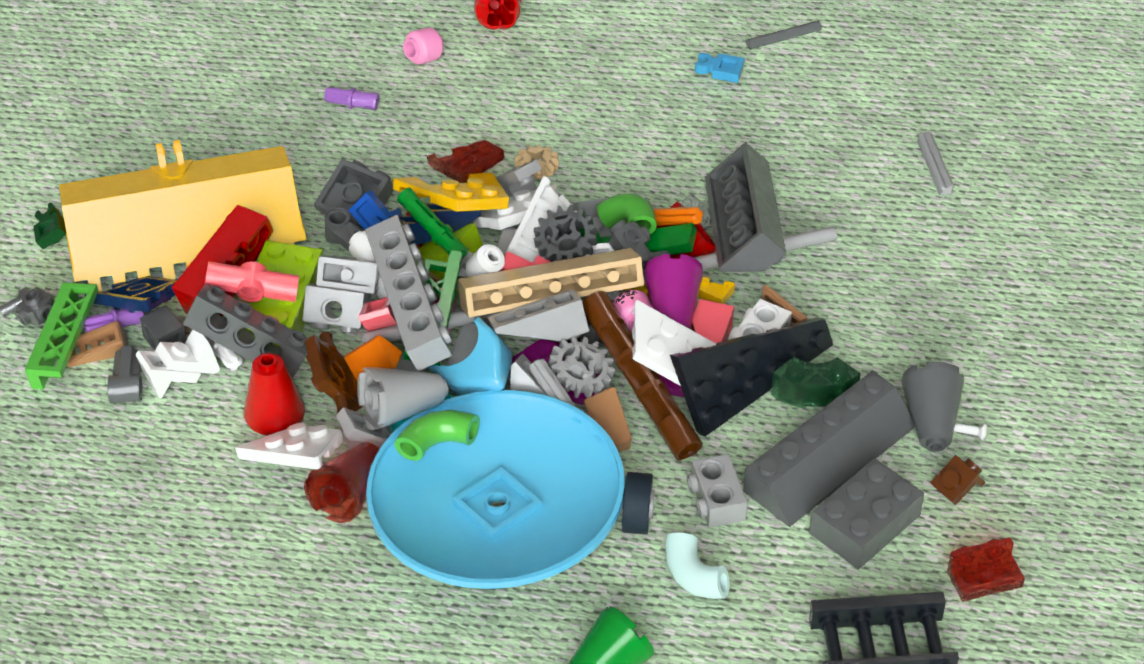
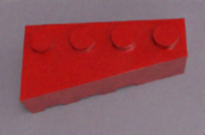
[171,205,274,317]

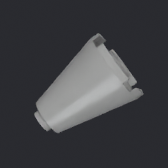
[357,367,448,430]

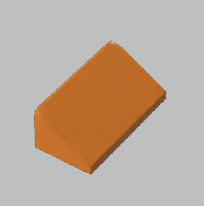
[344,335,402,382]

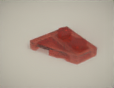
[427,140,505,183]

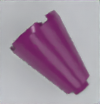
[644,254,703,329]

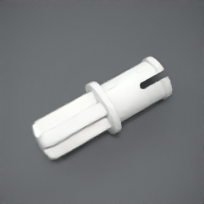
[204,336,243,371]

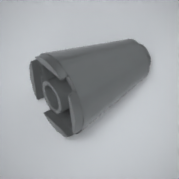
[902,361,964,452]

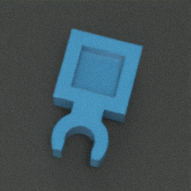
[695,53,745,83]

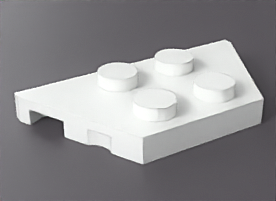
[506,176,577,262]
[473,184,559,230]
[632,300,716,385]
[235,423,344,470]

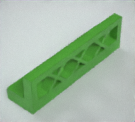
[25,282,99,390]

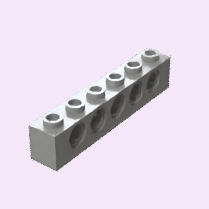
[365,215,452,371]

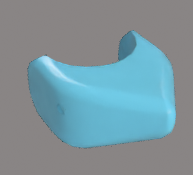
[428,316,513,396]

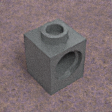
[140,305,187,350]

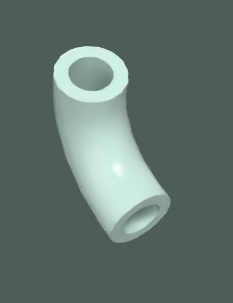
[665,533,730,599]

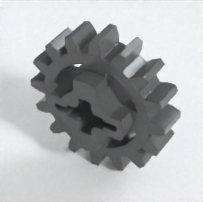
[533,205,598,262]

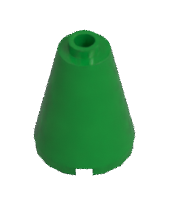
[568,606,654,664]

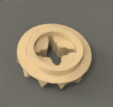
[515,144,559,179]

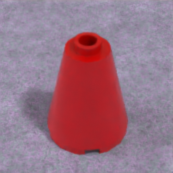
[243,353,305,435]

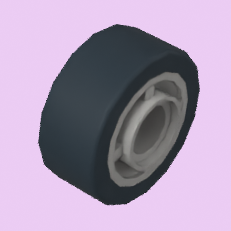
[620,472,655,535]

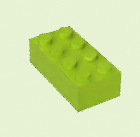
[241,241,323,348]

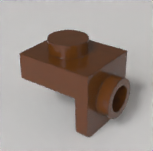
[930,455,985,505]

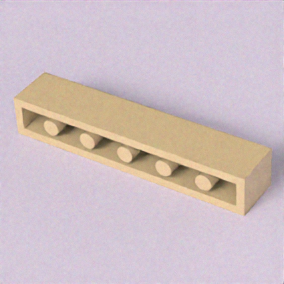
[457,248,644,318]

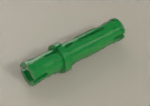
[397,188,469,259]

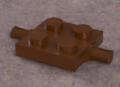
[305,331,363,413]

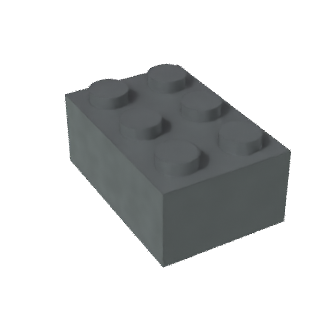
[809,458,924,570]

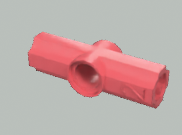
[205,262,299,302]

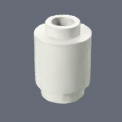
[466,244,505,277]

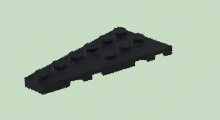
[670,317,833,436]

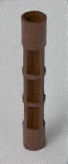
[582,291,703,461]

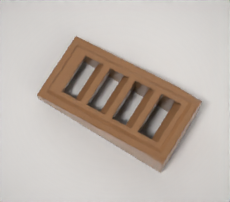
[62,321,129,367]

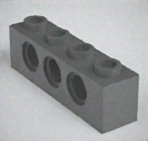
[183,283,308,379]

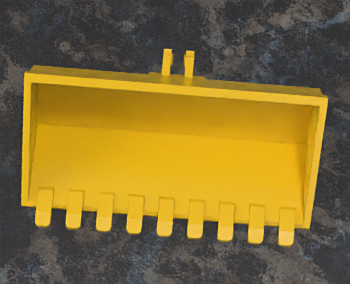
[59,140,307,292]

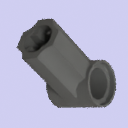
[324,207,365,251]
[108,346,143,403]

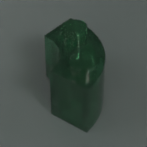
[771,357,861,409]

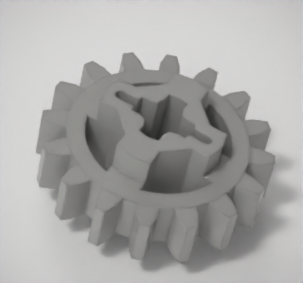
[547,336,615,399]

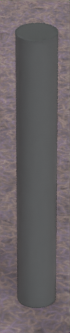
[746,20,822,49]

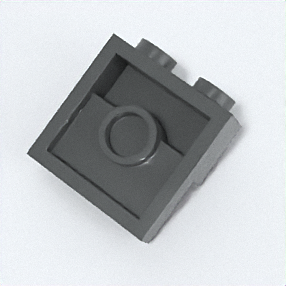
[314,159,394,230]

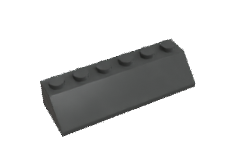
[705,142,786,272]
[743,370,915,527]

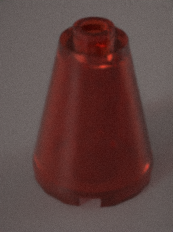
[304,442,380,523]

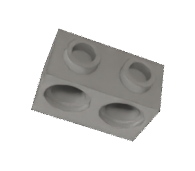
[687,454,747,528]

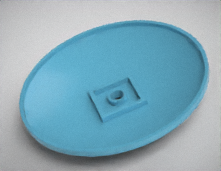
[366,390,625,589]

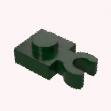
[33,202,66,249]

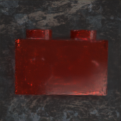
[947,537,1025,602]

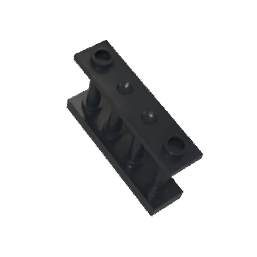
[809,592,959,664]

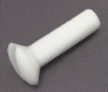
[954,423,987,441]

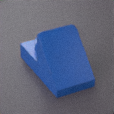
[348,190,402,230]

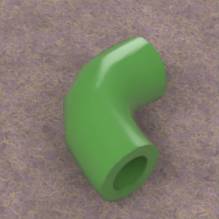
[596,193,657,234]
[394,410,480,461]

